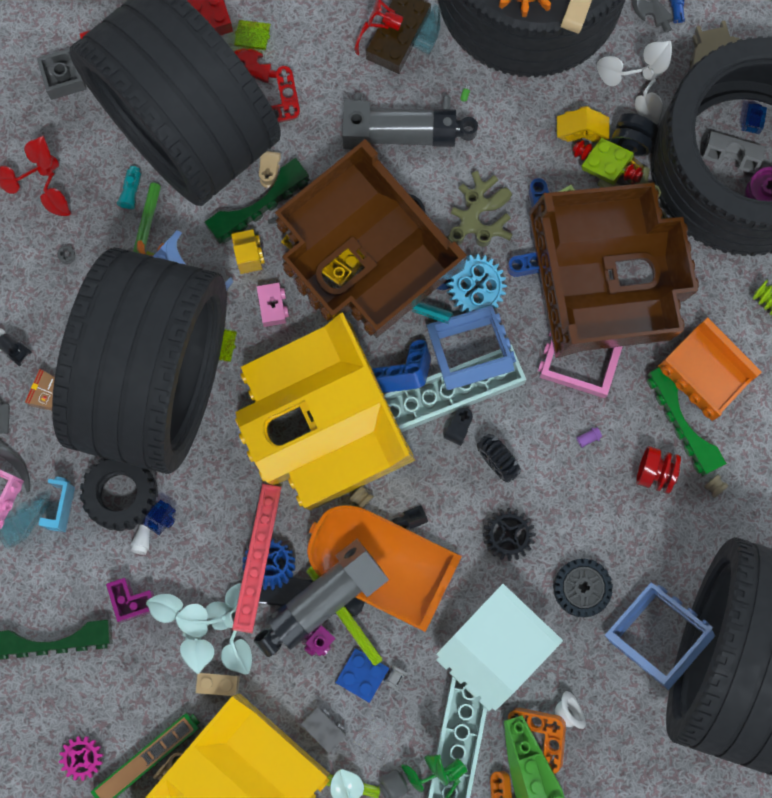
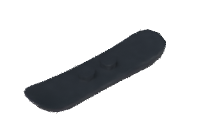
[259,574,365,616]

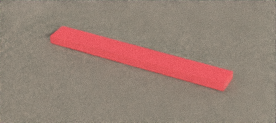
[233,483,282,634]

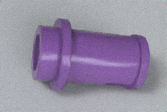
[576,427,602,448]

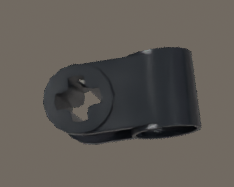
[0,334,32,367]
[444,407,473,446]

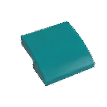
[412,301,453,324]

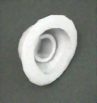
[555,691,586,729]

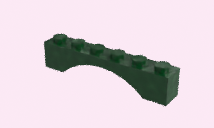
[204,158,310,244]
[0,620,113,660]

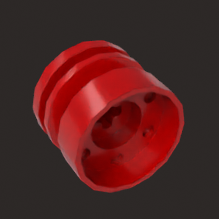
[636,446,681,494]

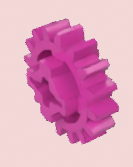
[59,736,104,781]

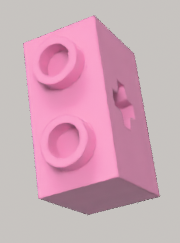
[257,283,289,327]

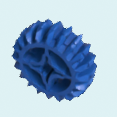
[242,538,295,590]

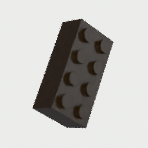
[366,0,431,74]

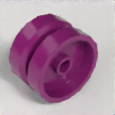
[744,167,772,201]

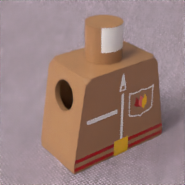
[25,369,55,411]

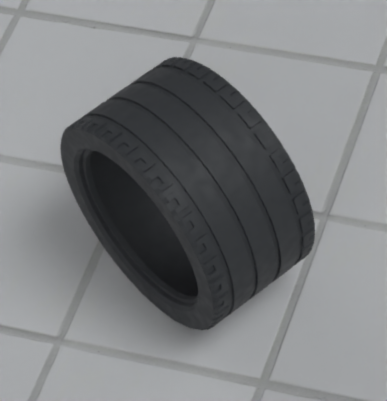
[69,0,281,206]
[651,36,772,256]
[52,247,227,474]
[666,537,772,776]

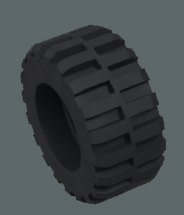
[80,457,158,531]

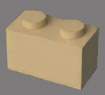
[196,673,240,696]

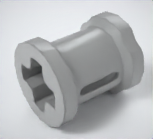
[383,665,408,691]

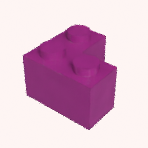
[106,578,154,623]

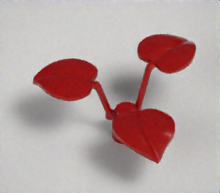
[354,0,404,55]
[0,136,72,216]

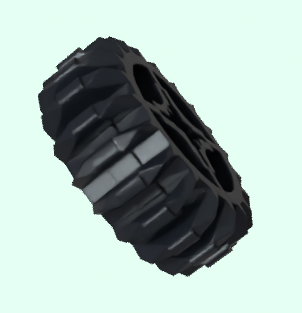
[477,434,521,483]
[483,508,536,561]

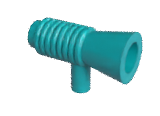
[116,166,141,210]

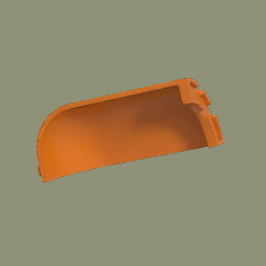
[307,505,462,632]

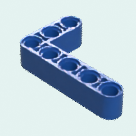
[508,178,549,277]
[371,340,431,393]

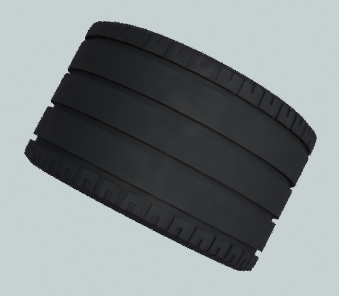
[438,0,625,78]

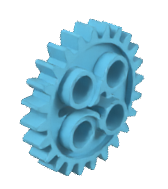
[446,254,507,313]

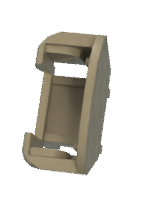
[689,20,739,70]

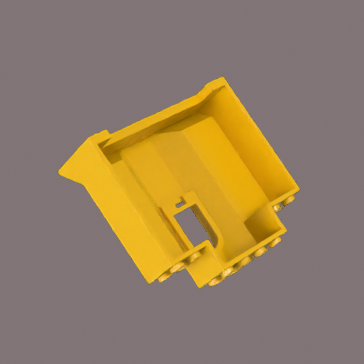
[235,312,416,510]
[145,694,330,798]

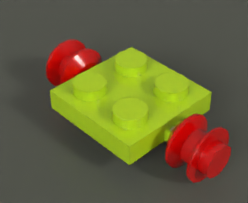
[573,138,643,185]

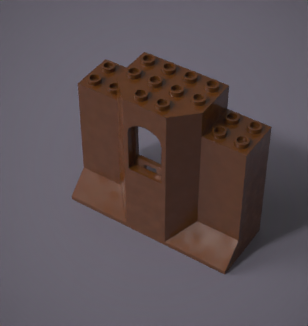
[275,139,467,338]
[529,183,699,358]

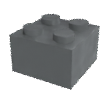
[37,48,86,100]

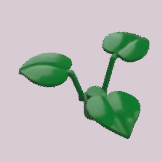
[401,754,467,798]

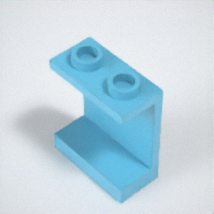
[38,477,75,533]

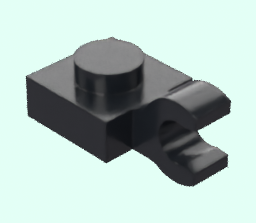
[392,505,428,529]

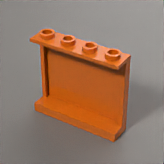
[658,317,762,421]

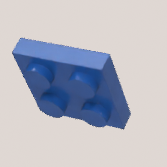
[335,648,389,703]

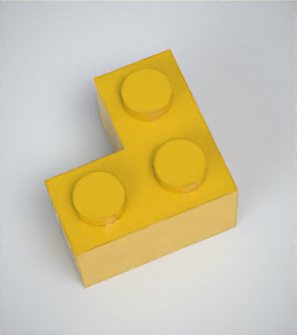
[557,106,609,142]
[231,229,265,274]

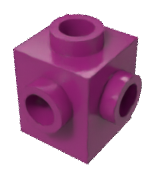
[301,625,336,656]

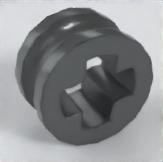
[57,246,76,264]

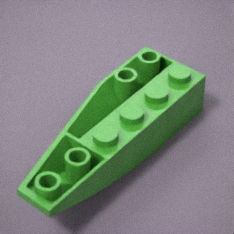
[504,715,565,798]

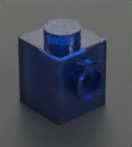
[741,103,767,134]
[144,500,176,536]

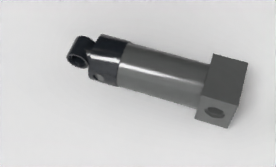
[343,93,478,149]
[254,539,389,657]

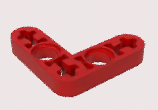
[271,66,300,123]

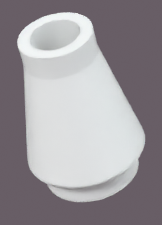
[130,524,151,555]

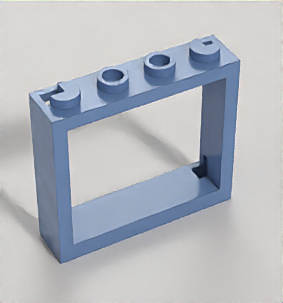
[427,306,516,390]
[604,582,715,690]

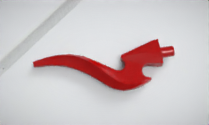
[234,48,277,83]

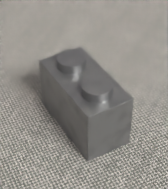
[301,707,347,753]

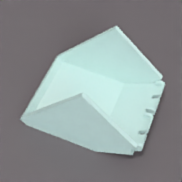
[436,584,563,711]

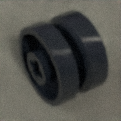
[611,113,658,157]

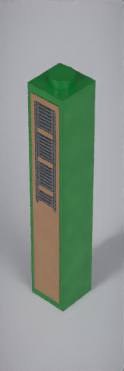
[91,713,201,798]

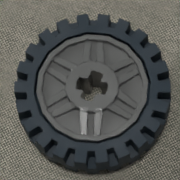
[553,558,613,617]

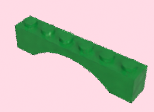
[647,368,727,477]

